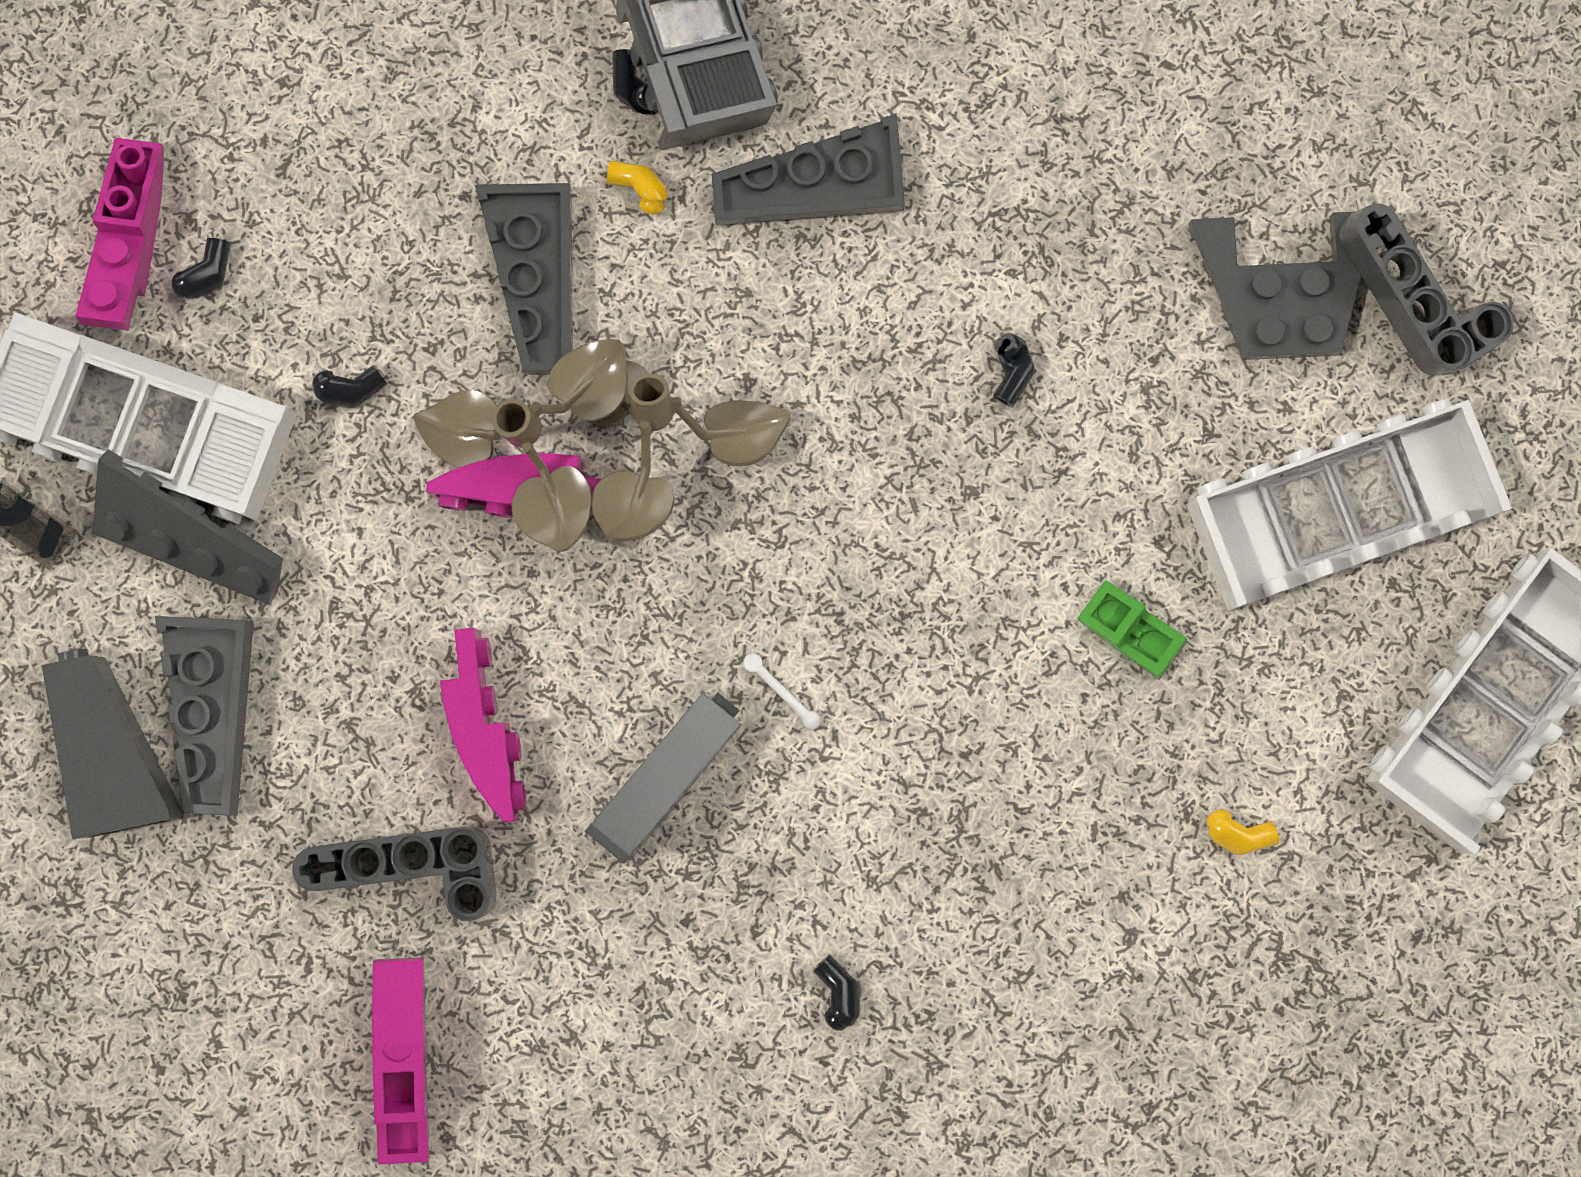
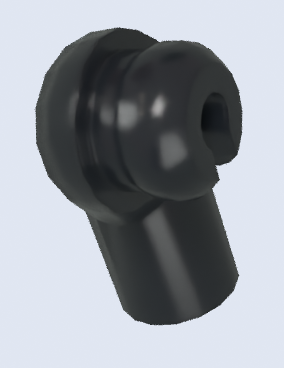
[612,49,654,114]
[172,238,231,299]
[993,333,1035,408]
[312,365,387,409]
[813,954,860,1031]

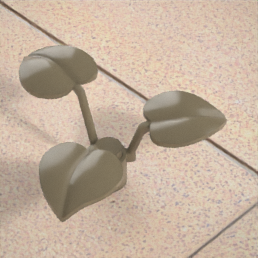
[413,339,628,552]
[590,360,790,542]

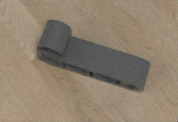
[1339,203,1514,375]
[292,826,497,922]

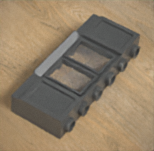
[616,0,778,150]

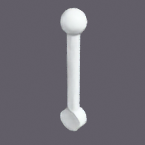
[743,653,821,730]

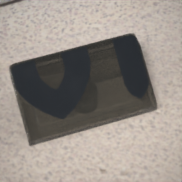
[0,477,78,570]

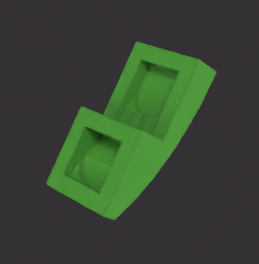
[1077,580,1187,680]

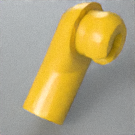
[607,160,668,214]
[1206,809,1279,855]

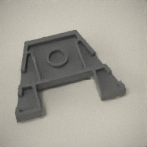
[1188,211,1373,360]

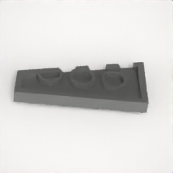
[711,113,905,225]
[475,183,573,375]
[92,449,283,605]
[155,616,254,816]

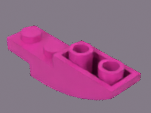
[75,137,164,331]
[426,453,601,518]
[440,627,527,822]
[372,957,430,1165]

